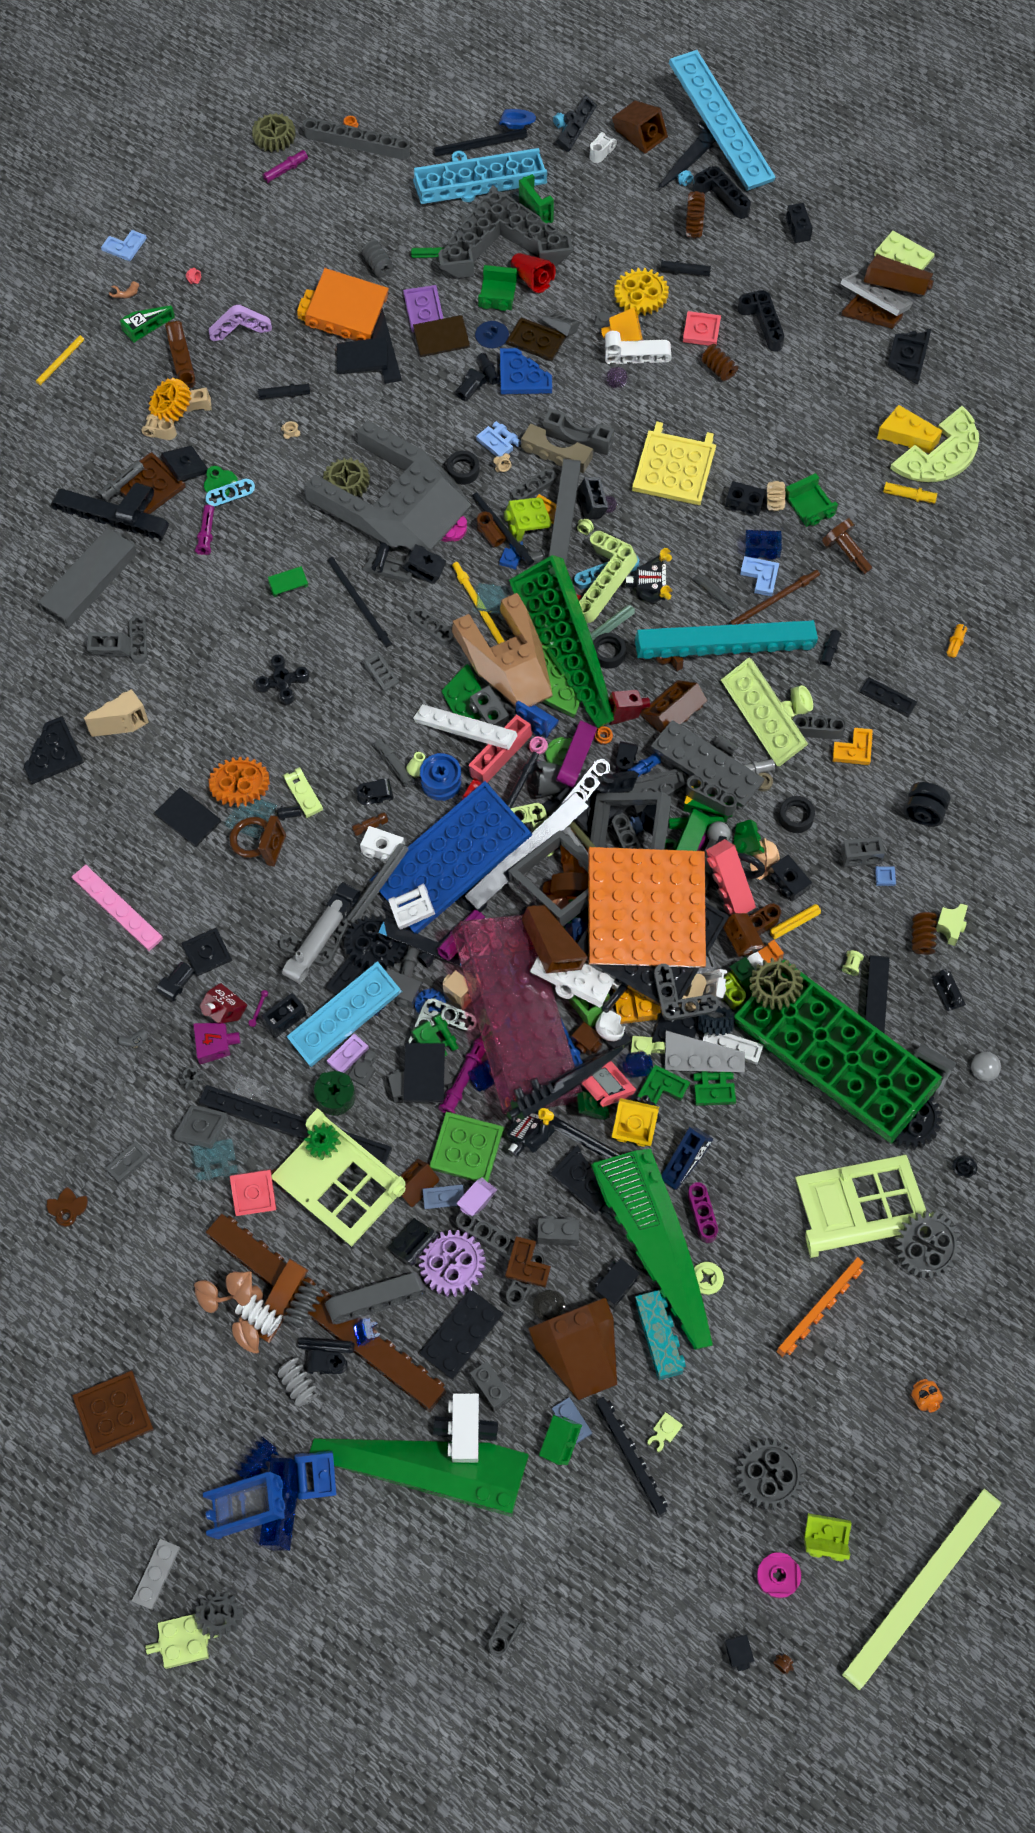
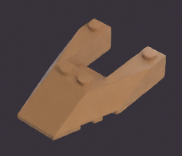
[452,593,553,707]

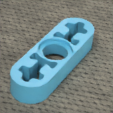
[205,479,255,507]

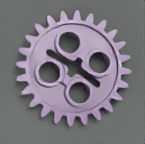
[419,1230,486,1297]

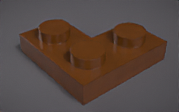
[505,1236,551,1288]

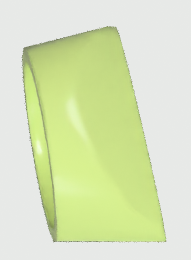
[791,685,813,715]

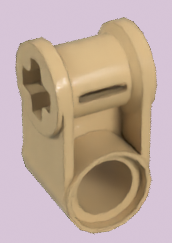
[141,414,177,440]

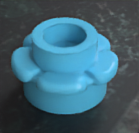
[553,113,566,129]
[678,170,693,186]

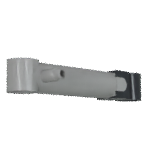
[282,882,361,984]

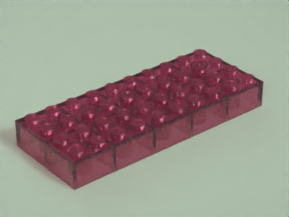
[452,915,582,1114]

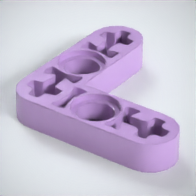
[209,305,272,341]

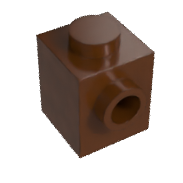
[571,1022,603,1056]

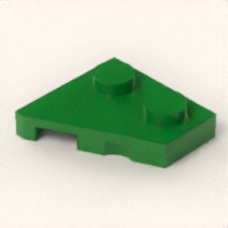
[733,820,765,856]

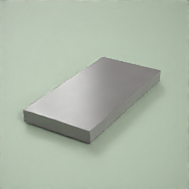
[840,272,912,316]

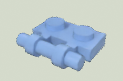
[476,421,521,457]

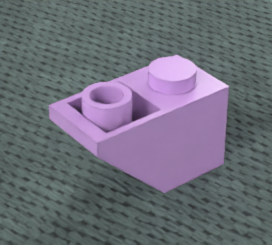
[457,1177,497,1217]

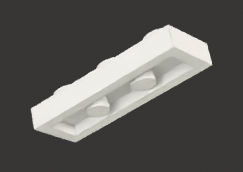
[703,1032,763,1065]

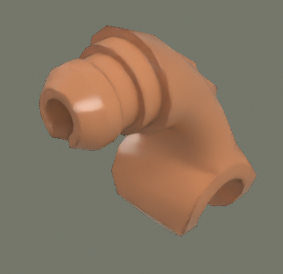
[109,281,139,298]

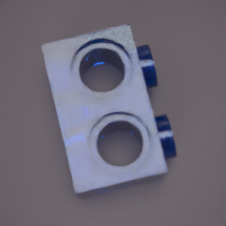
[744,530,782,560]

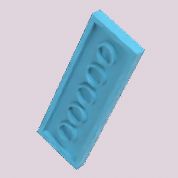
[287,961,403,1067]

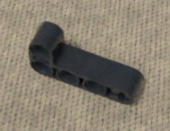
[692,166,751,219]
[738,290,785,352]

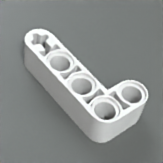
[605,331,672,364]

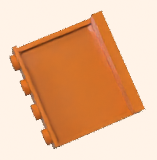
[305,268,389,341]

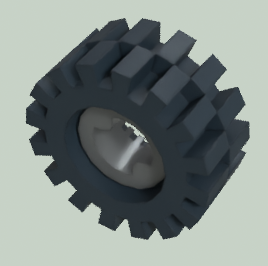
[698,1006,734,1036]

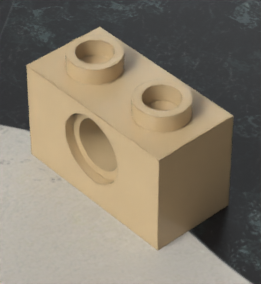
[443,970,474,1011]

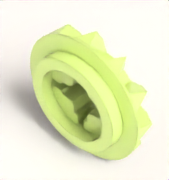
[694,1262,724,1295]

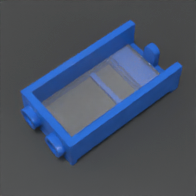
[203,1472,285,1539]

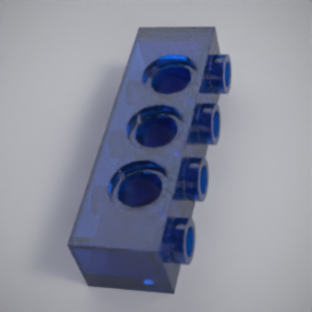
[259,1458,299,1551]

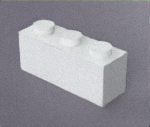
[448,1394,479,1463]

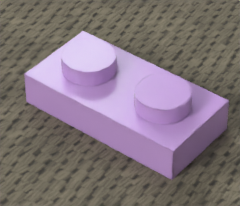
[327,1034,369,1073]

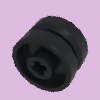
[903,782,951,827]

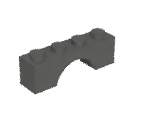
[543,408,614,455]

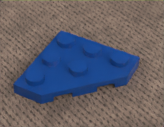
[500,348,552,394]

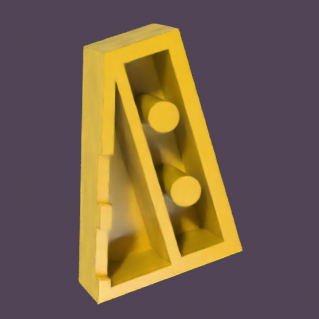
[877,405,942,454]

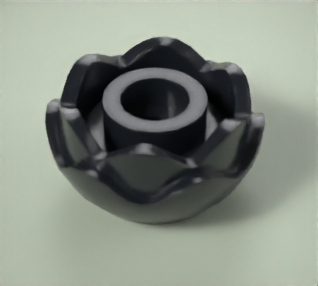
[952,1155,978,1178]

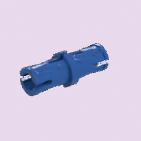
[627,753,661,777]

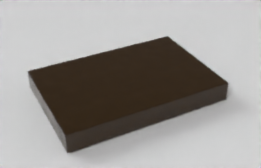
[413,315,470,357]
[506,317,566,362]

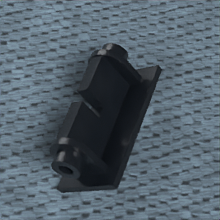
[932,969,966,1011]

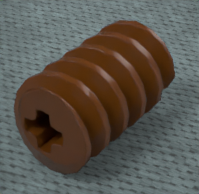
[702,344,738,381]
[912,912,937,955]

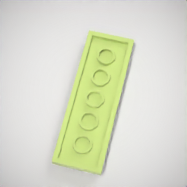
[721,658,808,766]

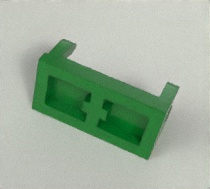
[268,566,308,598]
[539,1415,582,1465]

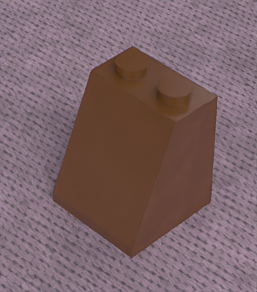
[612,100,668,154]

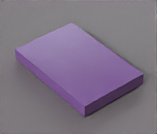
[403,285,443,332]

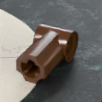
[477,512,506,548]

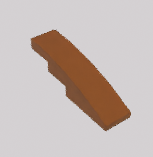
[257,1259,309,1343]

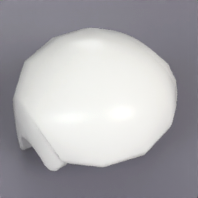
[595,1011,625,1041]

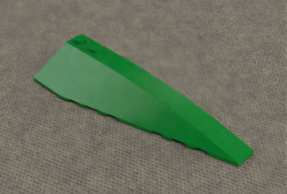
[310,1438,529,1517]

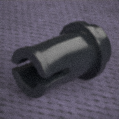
[277,804,301,821]

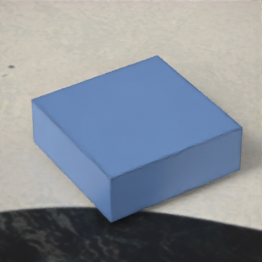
[875,866,896,886]

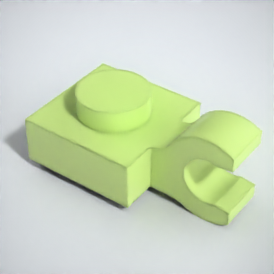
[631,1036,666,1058]

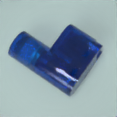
[468,1057,498,1092]

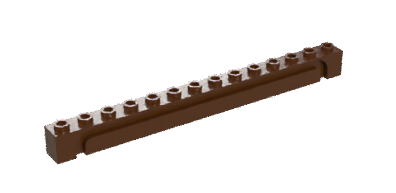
[206,1214,446,1412]

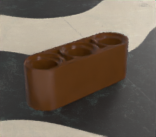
[749,904,781,936]

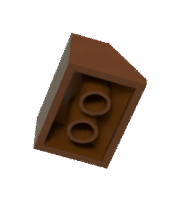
[640,680,708,733]

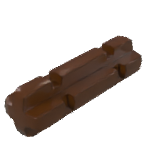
[352,812,388,836]

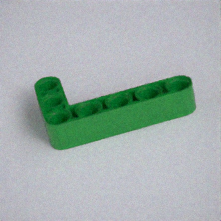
[674,808,711,851]

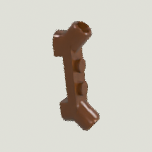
[165,320,196,388]

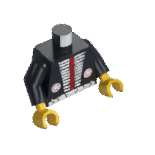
[626,548,672,604]
[507,1096,556,1157]

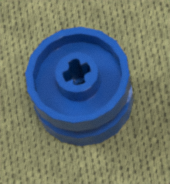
[420,753,462,801]

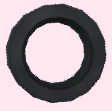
[446,450,480,485]
[593,633,626,669]
[778,796,815,833]

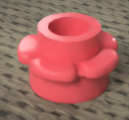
[186,268,201,284]

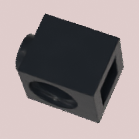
[724,1634,754,1672]

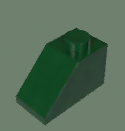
[729,957,755,1001]

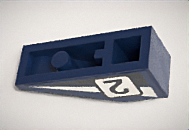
[661,1127,714,1190]

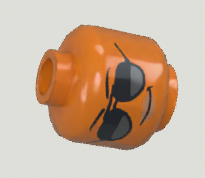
[911,1379,943,1413]

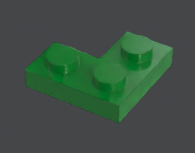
[638,1065,690,1105]

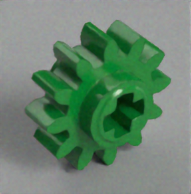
[304,1123,341,1160]

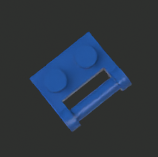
[294,1451,336,1499]

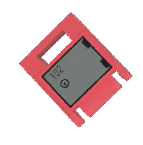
[582,1061,636,1107]

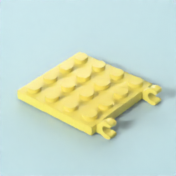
[632,422,716,505]

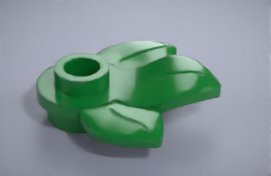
[204,466,238,496]

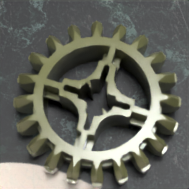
[252,112,296,153]
[323,457,370,497]
[749,957,803,1010]

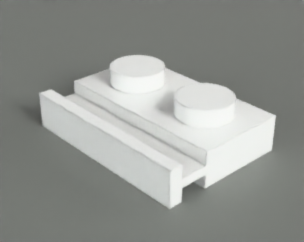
[702,969,727,1002]

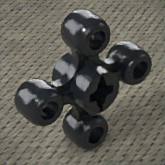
[256,654,310,705]

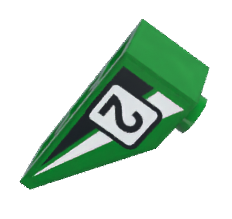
[120,305,175,343]

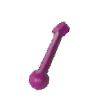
[249,990,268,1027]

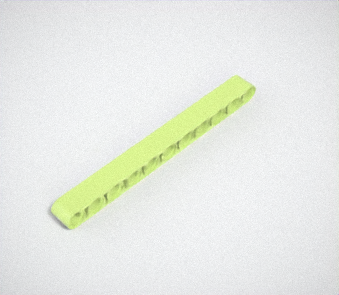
[842,1489,1001,1690]

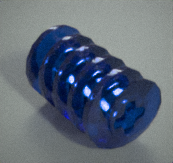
[233,1436,280,1479]

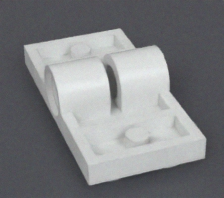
[530,957,614,1008]

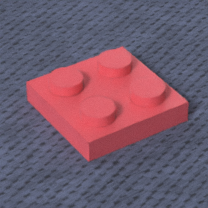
[683,311,721,346]
[230,1169,277,1216]

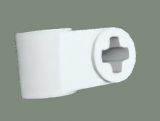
[589,132,617,163]

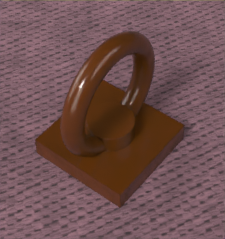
[229,815,286,867]

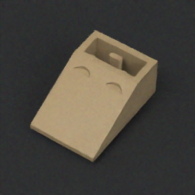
[84,689,149,737]

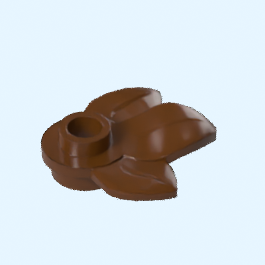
[47,1187,88,1227]

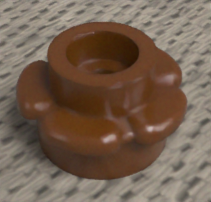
[773,1654,794,1675]

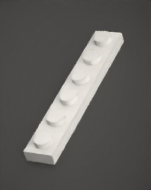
[414,704,517,750]

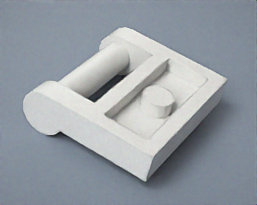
[388,884,435,930]

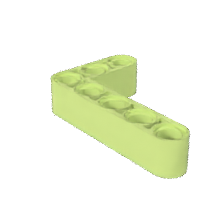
[579,531,638,623]

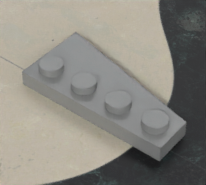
[665,1030,745,1072]

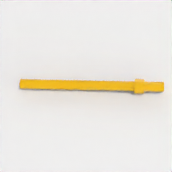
[452,562,504,644]

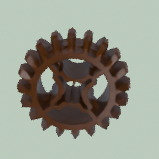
[686,191,705,238]

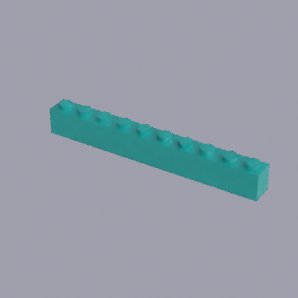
[634,620,818,659]

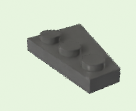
[628,768,685,817]

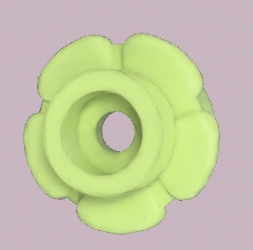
[577,519,594,535]

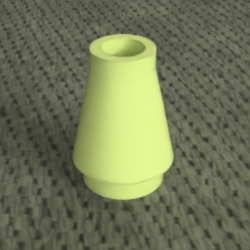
[406,752,425,778]

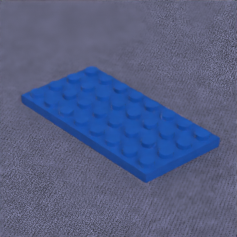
[370,781,533,934]

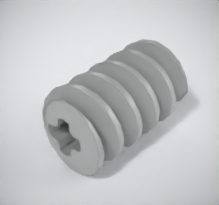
[277,1357,319,1406]

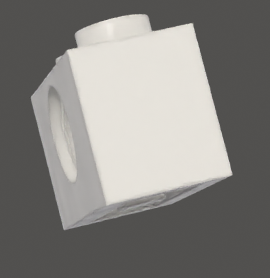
[360,826,405,863]

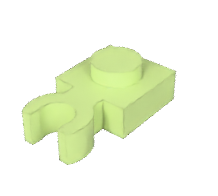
[647,1412,683,1453]

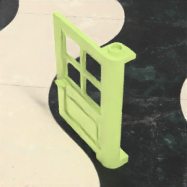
[272,1108,406,1247]
[795,1155,931,1258]

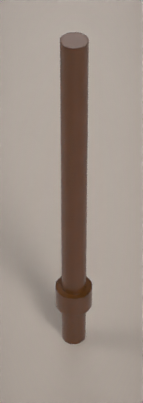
[729,570,820,625]

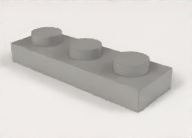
[132,1539,180,1610]

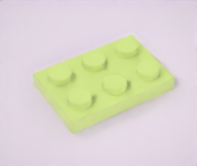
[874,231,935,270]

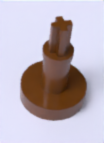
[822,518,873,575]

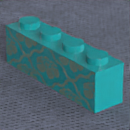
[635,1290,686,1380]

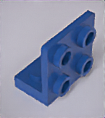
[516,701,559,738]

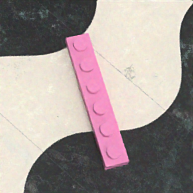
[72,865,163,951]

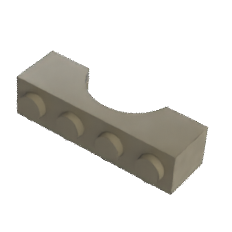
[521,424,593,474]

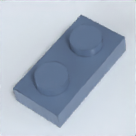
[423,1185,464,1210]
[552,1397,592,1445]

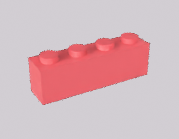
[469,714,532,783]
[706,839,756,915]

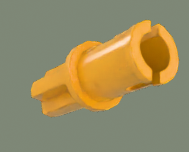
[947,624,967,658]

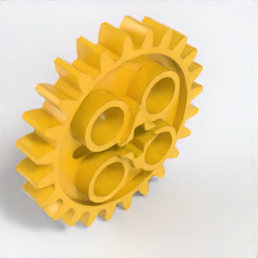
[614,268,669,316]

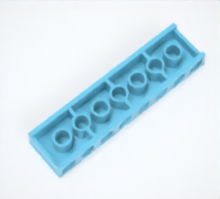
[413,148,547,204]

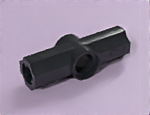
[433,1416,498,1441]

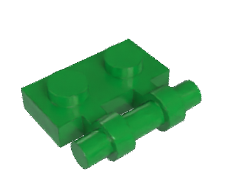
[411,1014,459,1056]
[693,1071,736,1106]

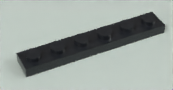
[596,1397,668,1518]

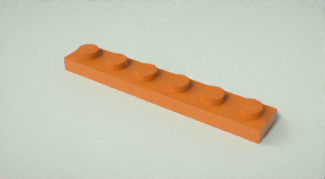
[777,1257,864,1357]

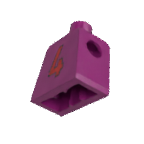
[194,1023,241,1064]

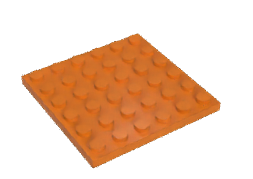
[588,847,706,968]

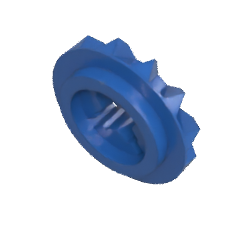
[415,988,446,1014]

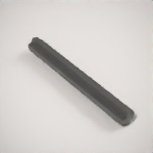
[346,843,408,924]

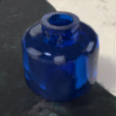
[622,1050,653,1078]

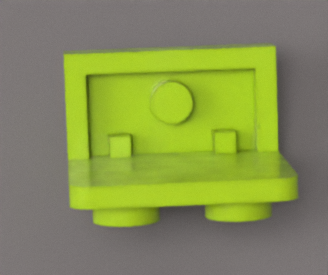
[504,498,552,541]
[804,1513,851,1561]

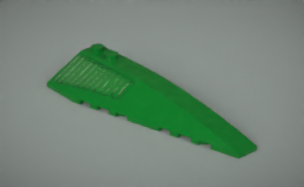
[591,1149,713,1350]

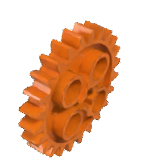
[208,757,270,807]

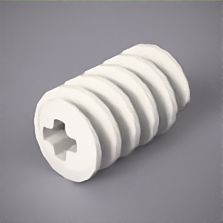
[235,1294,283,1337]

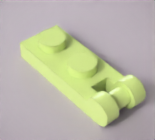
[283,767,323,818]

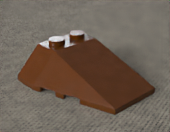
[528,1298,617,1400]

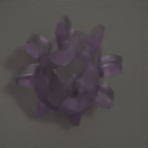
[606,366,628,388]

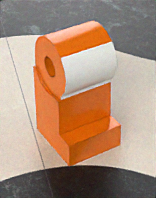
[747,940,784,971]

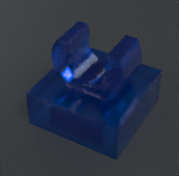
[353,1318,380,1346]

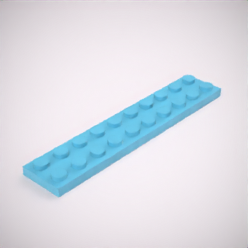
[669,50,776,191]

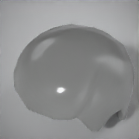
[971,1052,1001,1082]

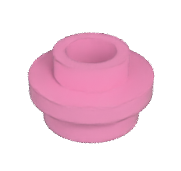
[529,736,548,755]

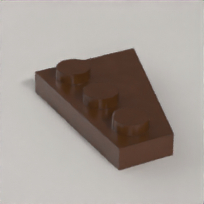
[842,294,903,329]

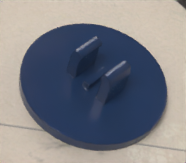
[475,321,509,349]

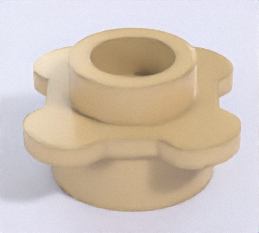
[281,421,300,439]
[493,453,512,472]

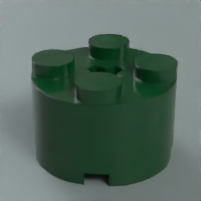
[314,1071,356,1116]

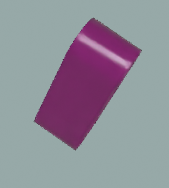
[688,1182,718,1243]

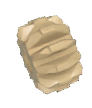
[767,481,785,511]

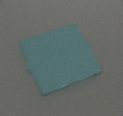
[477,583,507,614]

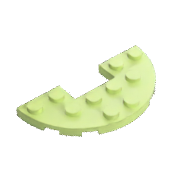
[890,406,979,482]

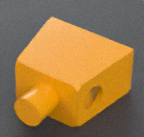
[601,308,643,341]

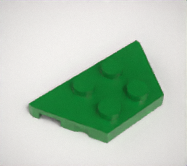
[442,664,497,720]

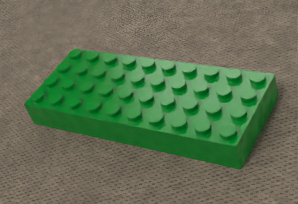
[734,959,942,1144]

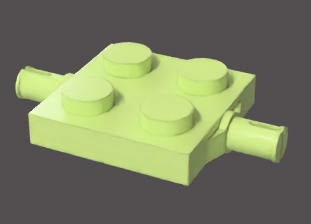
[146,1614,218,1669]

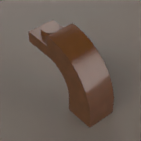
[543,872,588,901]

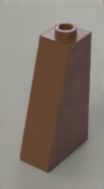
[864,254,934,295]
[522,905,587,973]

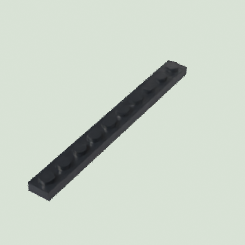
[199,1085,392,1166]

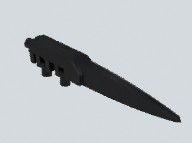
[658,121,716,187]
[506,1045,624,1120]

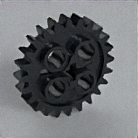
[344,915,407,970]
[892,1097,942,1150]

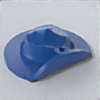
[499,109,536,130]

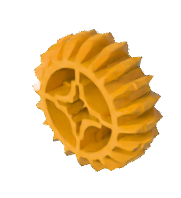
[148,378,192,423]

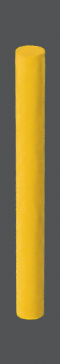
[36,335,84,385]

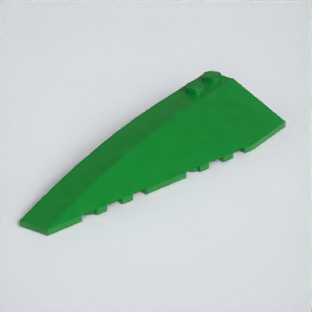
[509,555,614,728]

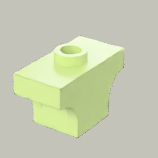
[936,904,968,946]

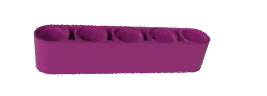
[556,720,597,788]

